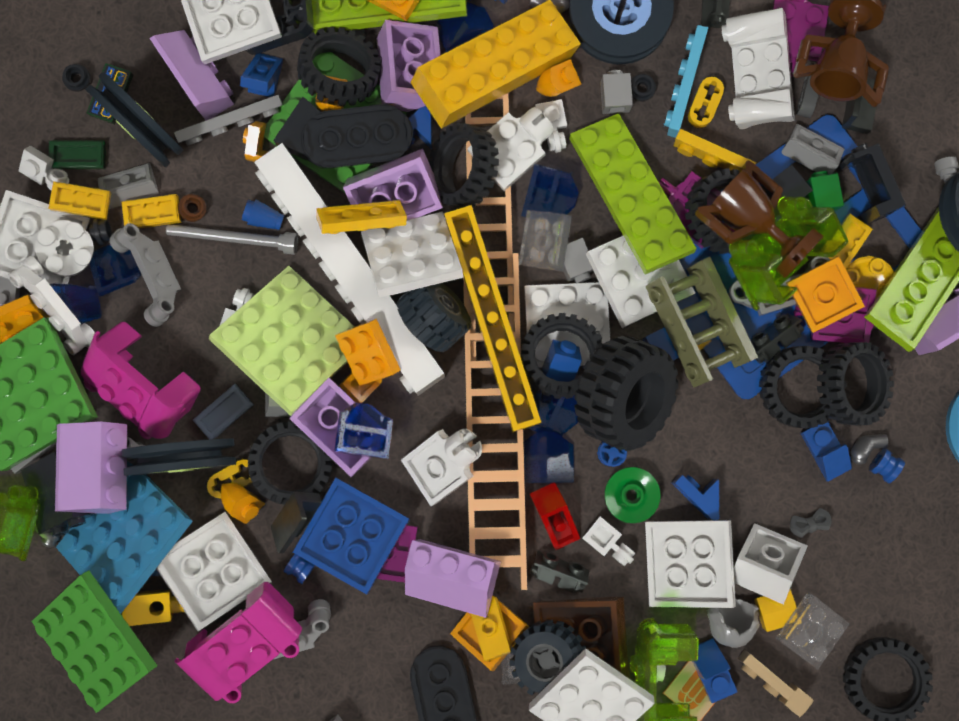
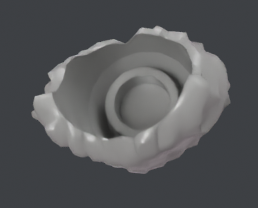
[707,598,760,648]

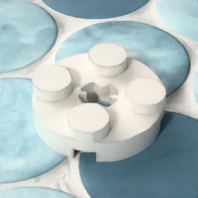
[35,220,94,277]

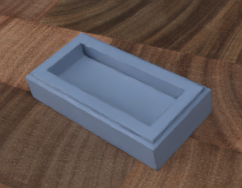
[193,384,254,440]

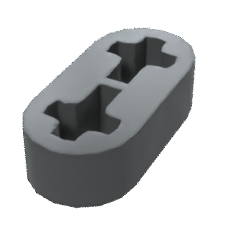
[796,75,818,118]

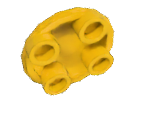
[846,256,894,300]

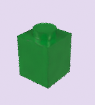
[806,171,844,215]

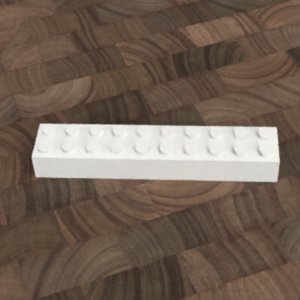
[254,143,445,396]

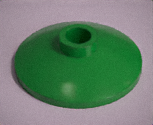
[604,467,661,523]

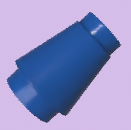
[242,199,284,230]

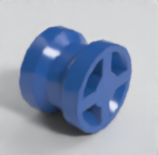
[597,442,627,467]
[869,448,905,483]
[283,554,316,585]

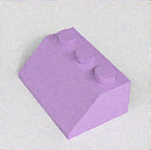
[376,20,440,112]
[150,30,234,121]
[343,149,443,220]
[915,287,959,355]
[289,378,391,477]
[55,422,127,514]
[405,539,501,618]

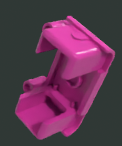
[81,322,201,439]
[174,582,302,703]

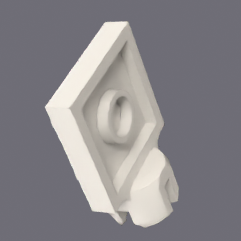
[467,107,553,191]
[401,429,482,506]

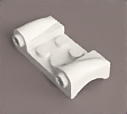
[722,8,795,129]

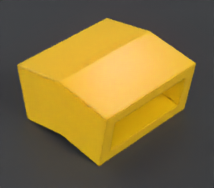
[754,589,800,632]

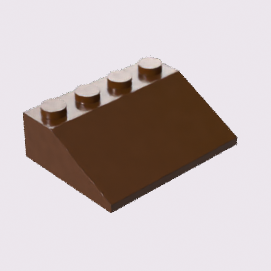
[533,597,629,678]

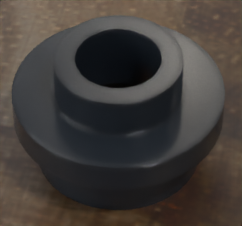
[62,64,91,92]
[631,74,656,102]
[89,218,112,245]

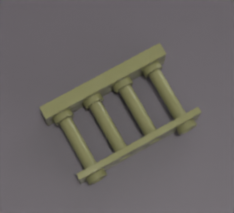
[645,257,759,388]

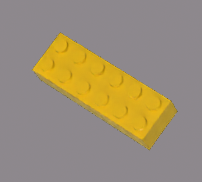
[410,0,581,129]

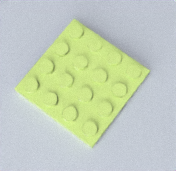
[209,266,354,416]

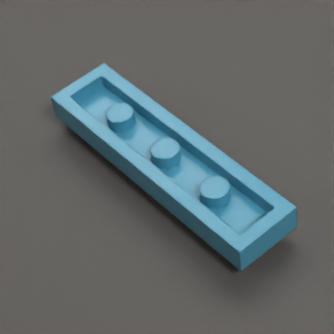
[664,25,708,138]

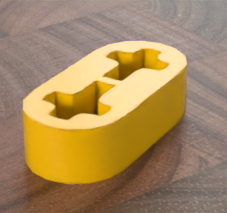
[688,77,724,128]
[207,459,252,498]

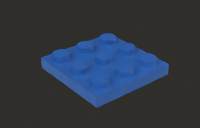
[293,478,410,595]

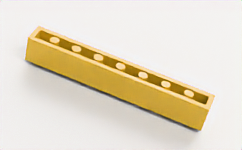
[444,205,541,432]

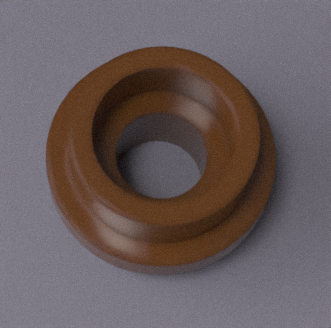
[178,194,206,222]

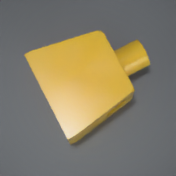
[122,589,185,626]

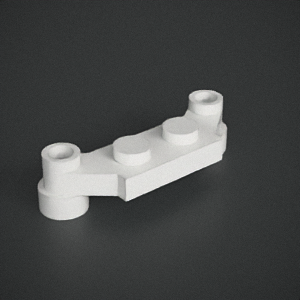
[8,256,95,355]

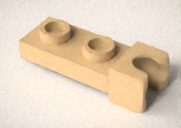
[737,650,814,717]

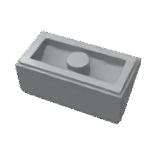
[782,124,845,175]
[98,163,159,209]

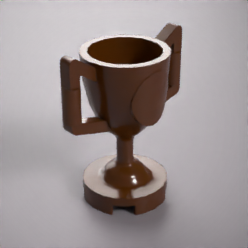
[793,0,889,107]
[695,160,824,278]

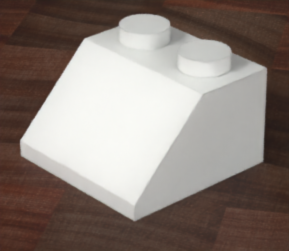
[734,523,808,605]

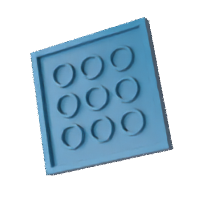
[56,461,193,614]

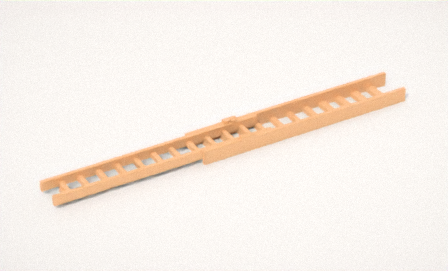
[463,42,527,590]

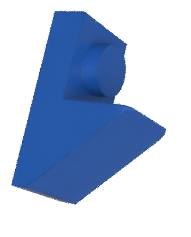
[240,53,283,97]
[408,106,432,149]
[800,422,852,482]
[671,475,719,520]
[687,638,738,704]

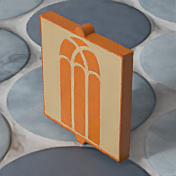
[663,658,715,721]

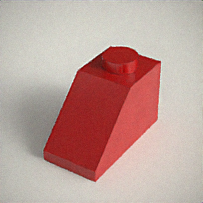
[530,482,580,551]

